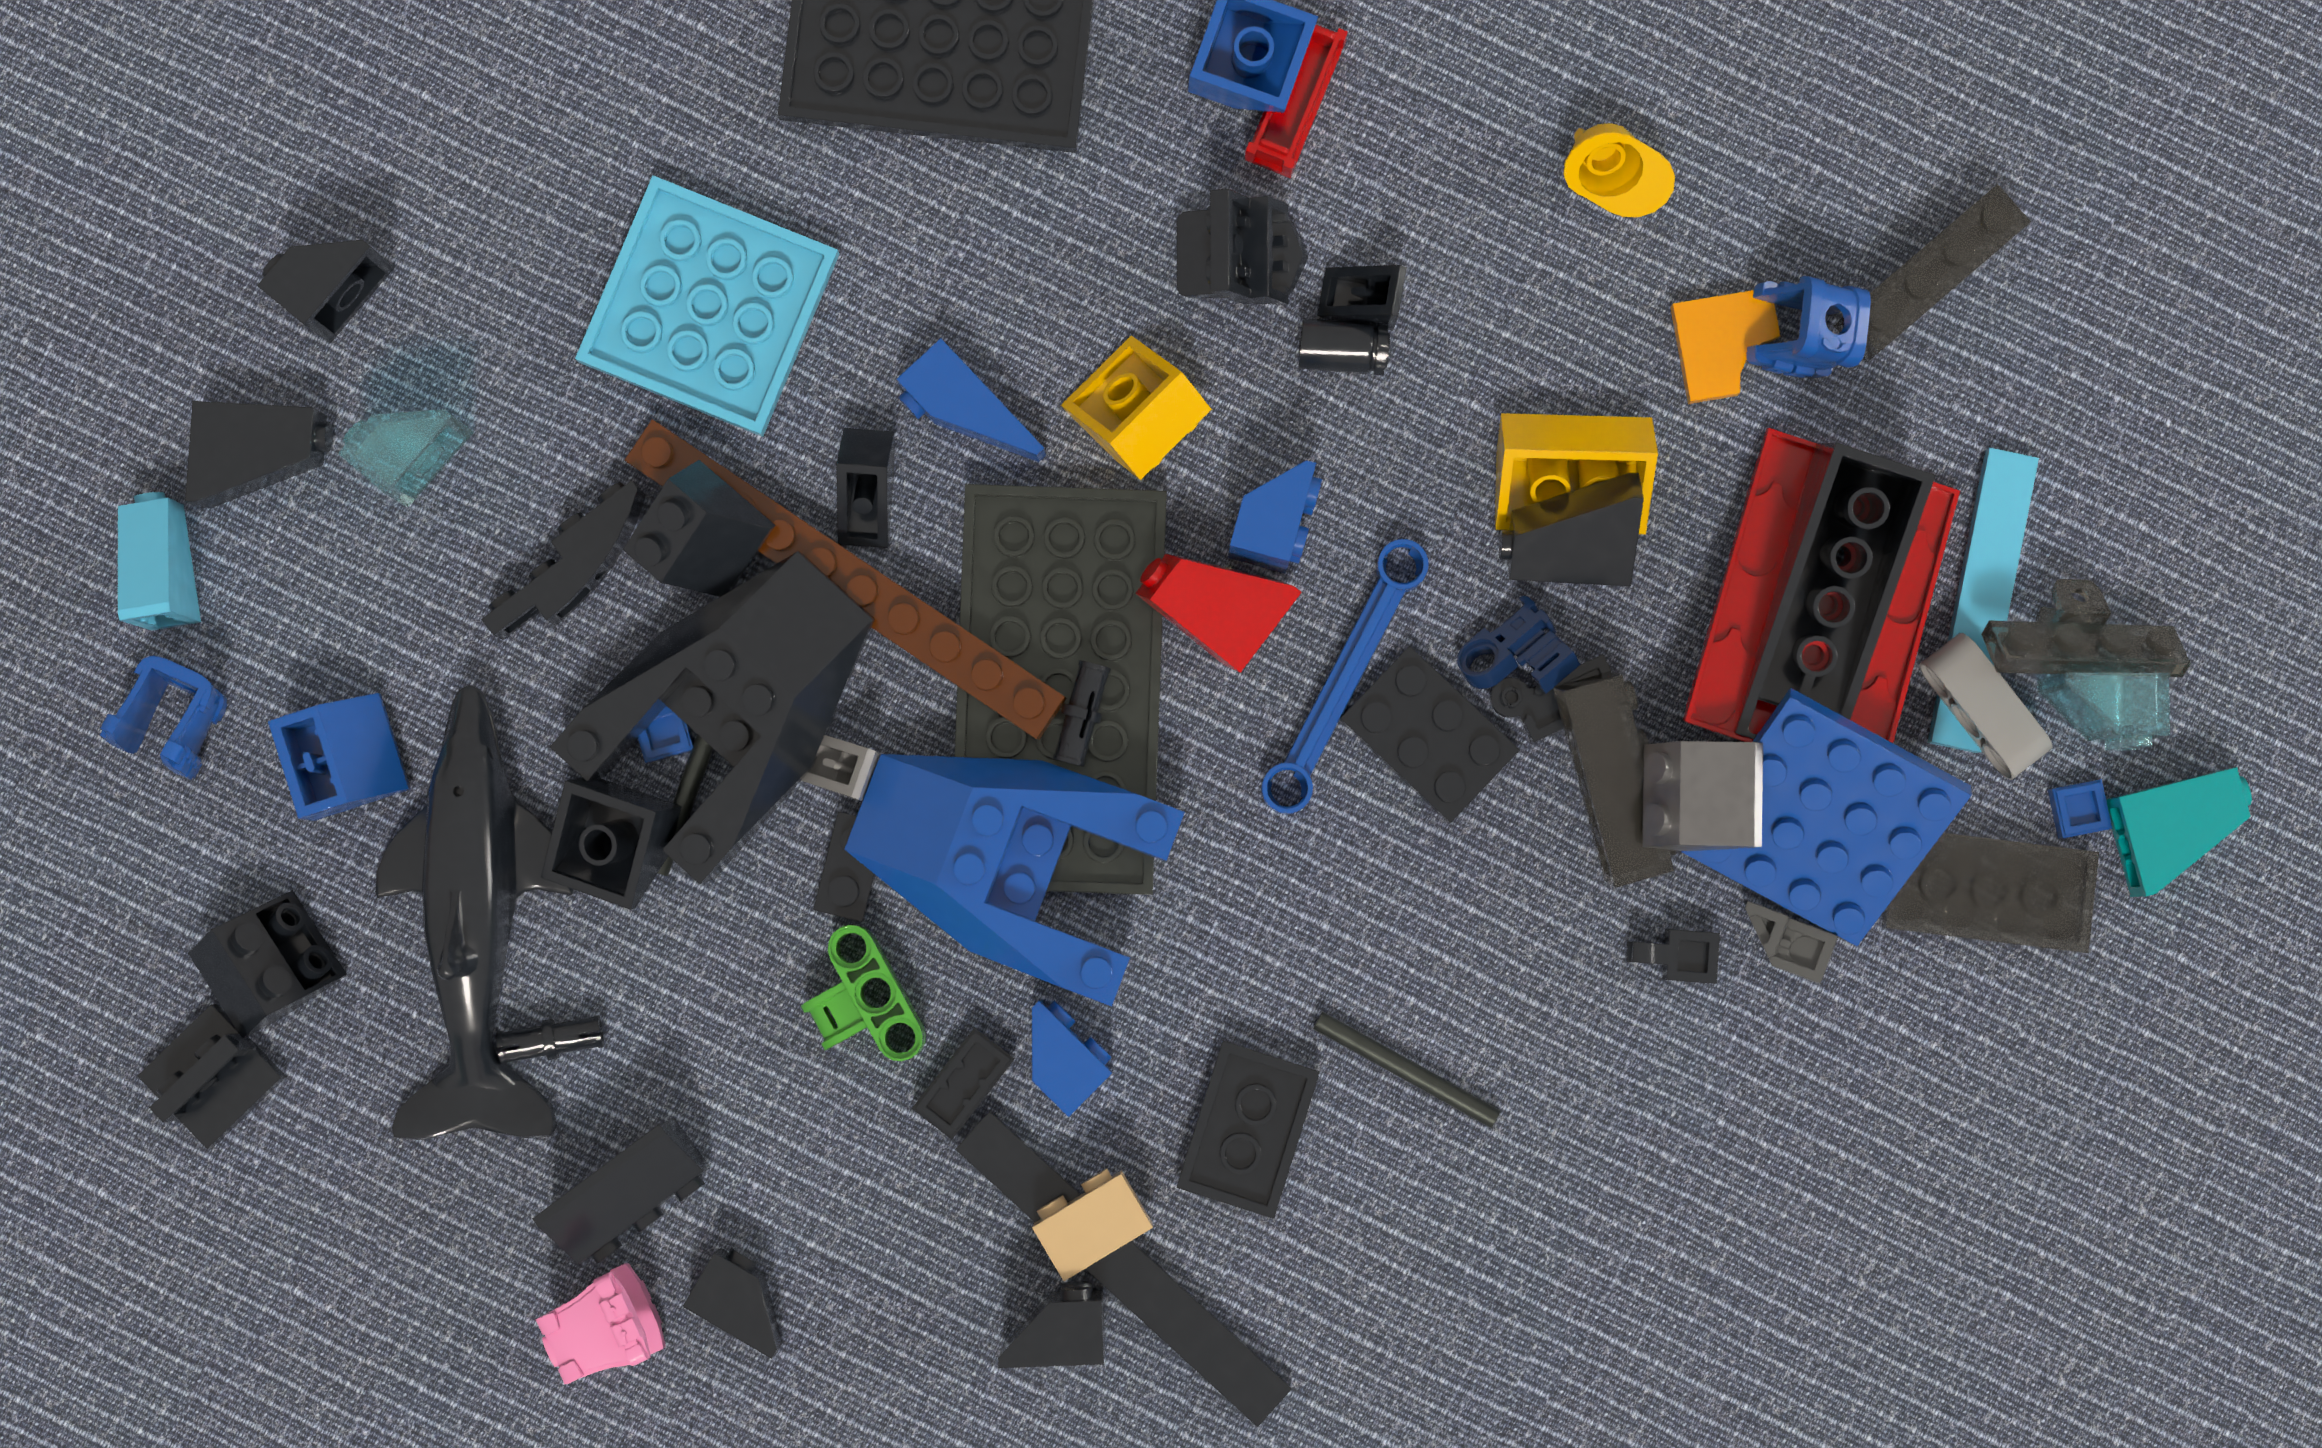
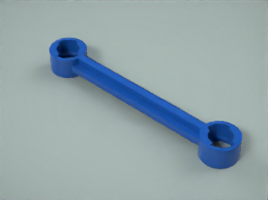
[1261,539,1428,815]

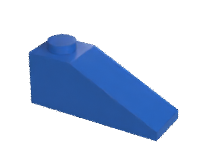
[896,338,1046,462]

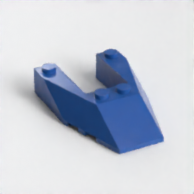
[844,754,1185,1006]

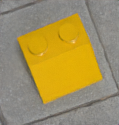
[1061,335,1212,480]

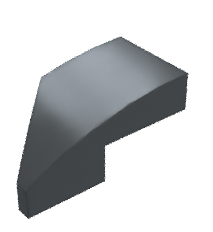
[1745,901,1838,985]

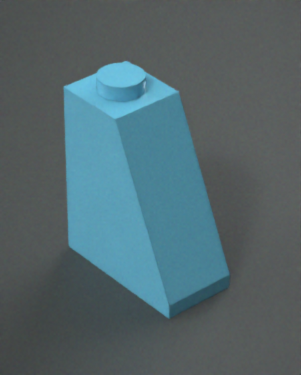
[118,492,201,631]

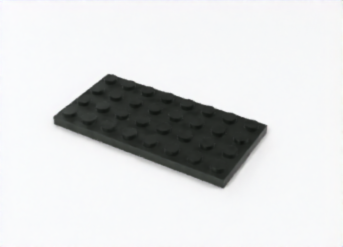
[955,484,1167,895]

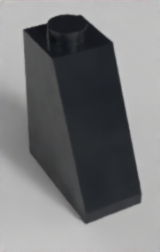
[185,401,333,509]
[1499,473,1644,587]

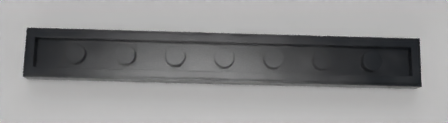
[955,1110,1292,1427]

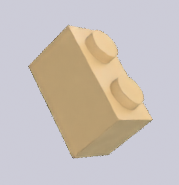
[1032,1169,1153,1281]

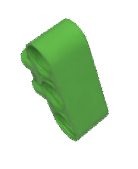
[801,925,926,1061]

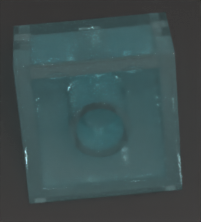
[338,409,474,507]
[2037,672,2170,751]

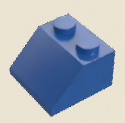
[1188,0,1318,113]

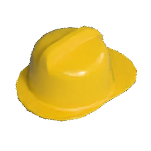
[1563,123,1675,217]

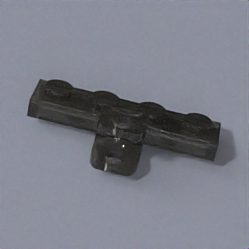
[1981,579,2191,678]

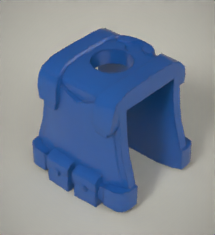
[1746,276,1871,378]
[100,656,227,780]

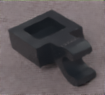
[1626,929,1720,984]

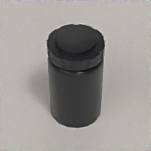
[1298,318,1390,376]

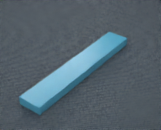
[1927,448,2039,753]

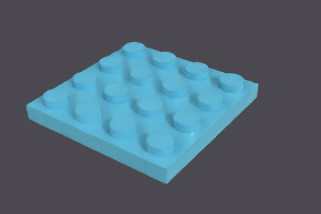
[575,175,840,437]

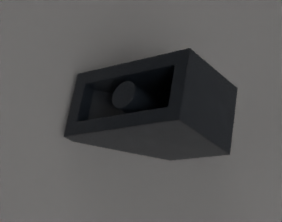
[836,428,894,548]
[683,1246,783,1359]

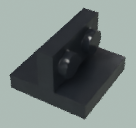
[138,1004,287,1149]

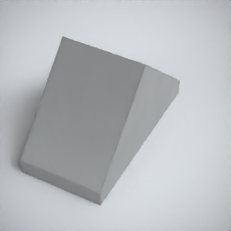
[801,735,881,802]

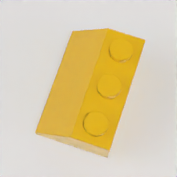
[1495,413,1658,534]

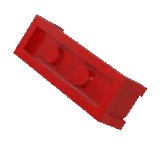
[1245,24,1348,179]

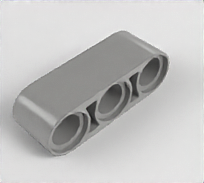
[1919,633,2053,780]

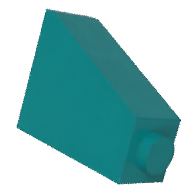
[2106,767,2252,897]

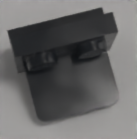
[1177,188,1308,305]

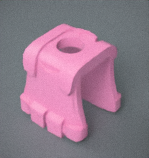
[536,1263,666,1384]

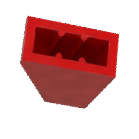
[1135,553,1302,673]

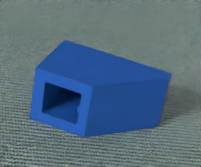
[1032,1000,1113,1117]

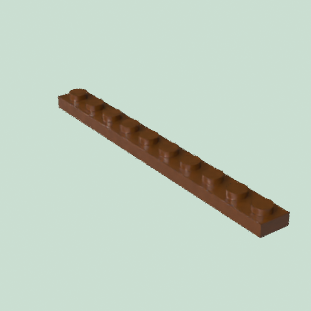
[624,419,1067,740]

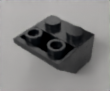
[188,890,347,1039]

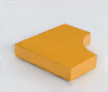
[1670,290,1780,404]

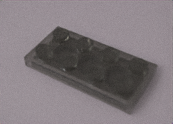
[1882,833,2099,953]

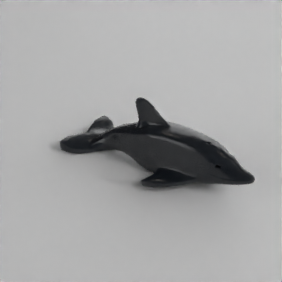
[375,685,575,1140]

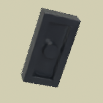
[813,812,876,922]

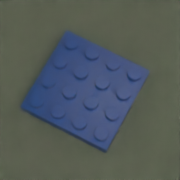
[1681,688,1972,946]

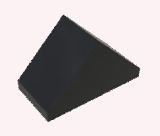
[1317,265,1407,331]

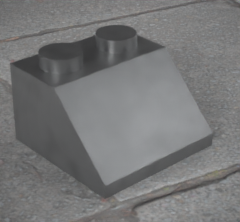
[1643,741,1763,851]

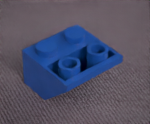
[1228,460,1322,574]
[268,693,411,821]

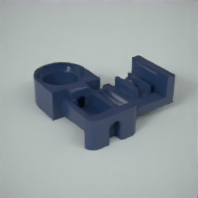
[1457,596,1581,694]

